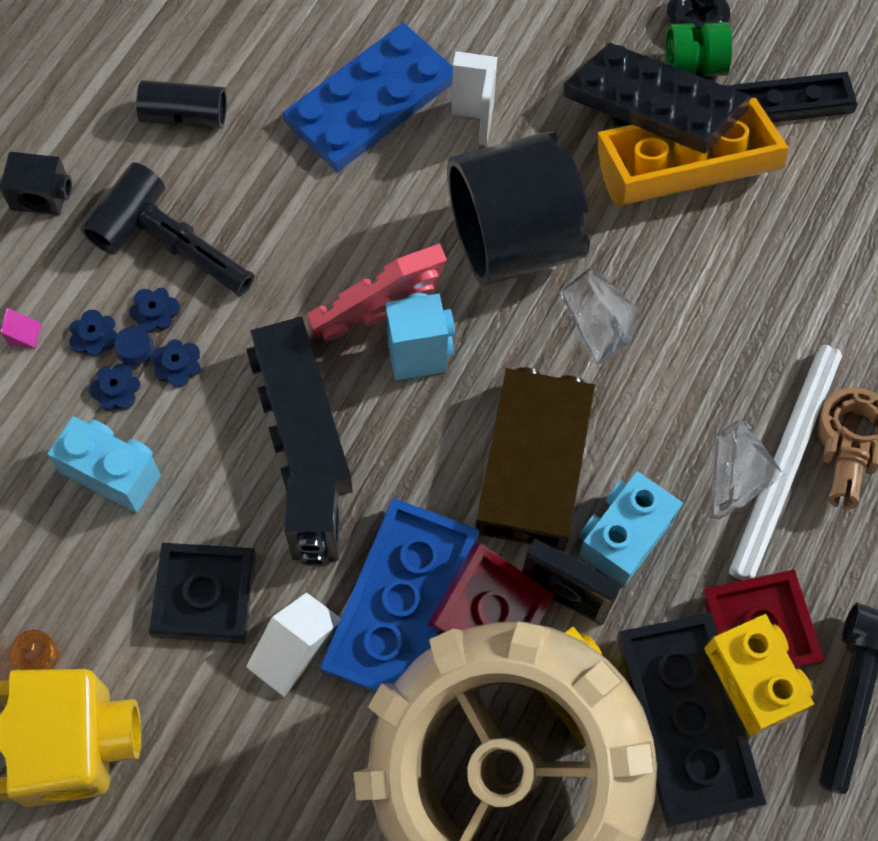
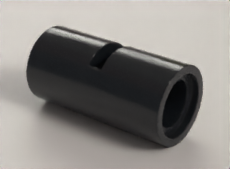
[136,80,227,129]
[81,162,166,255]

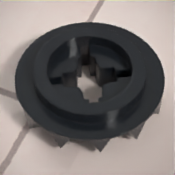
[666,0,730,29]

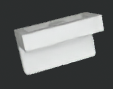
[451,51,498,146]

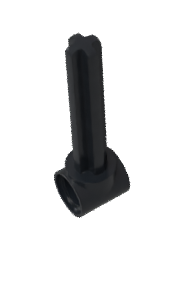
[819,602,878,794]

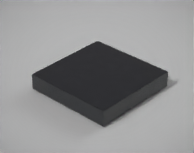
[522,539,623,625]
[149,542,256,644]

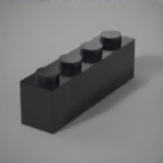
[246,316,353,496]

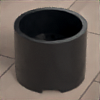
[447,130,590,286]

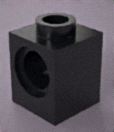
[0,152,72,215]

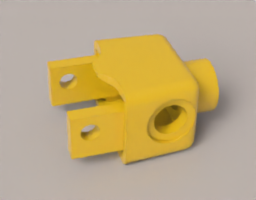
[0,669,141,808]

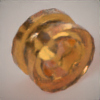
[10,629,60,670]

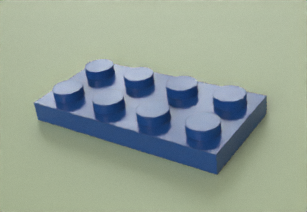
[282,22,453,173]
[320,498,479,694]

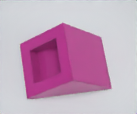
[0,308,42,349]

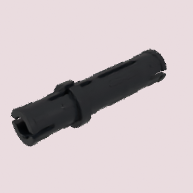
[137,204,255,297]

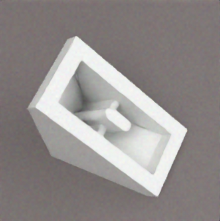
[246,592,341,697]

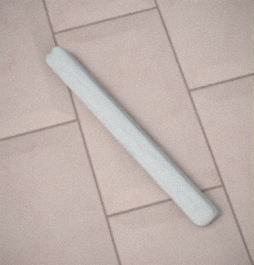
[729,345,842,581]

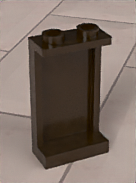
[475,367,595,551]

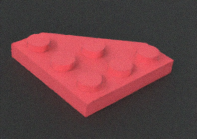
[307,243,447,341]

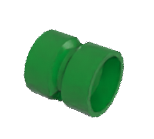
[665,22,732,77]

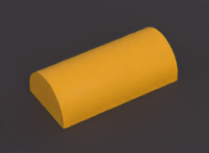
[598,98,789,206]

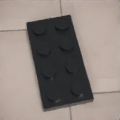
[564,42,750,154]
[617,613,767,828]

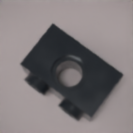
[284,476,341,567]

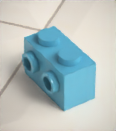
[385,293,455,381]
[47,416,161,513]
[579,471,683,588]

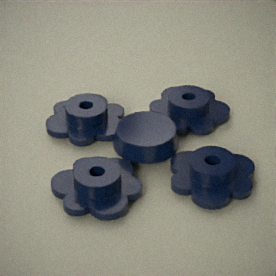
[69,288,201,410]

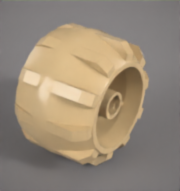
[354,621,657,841]

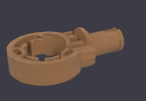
[816,387,878,509]

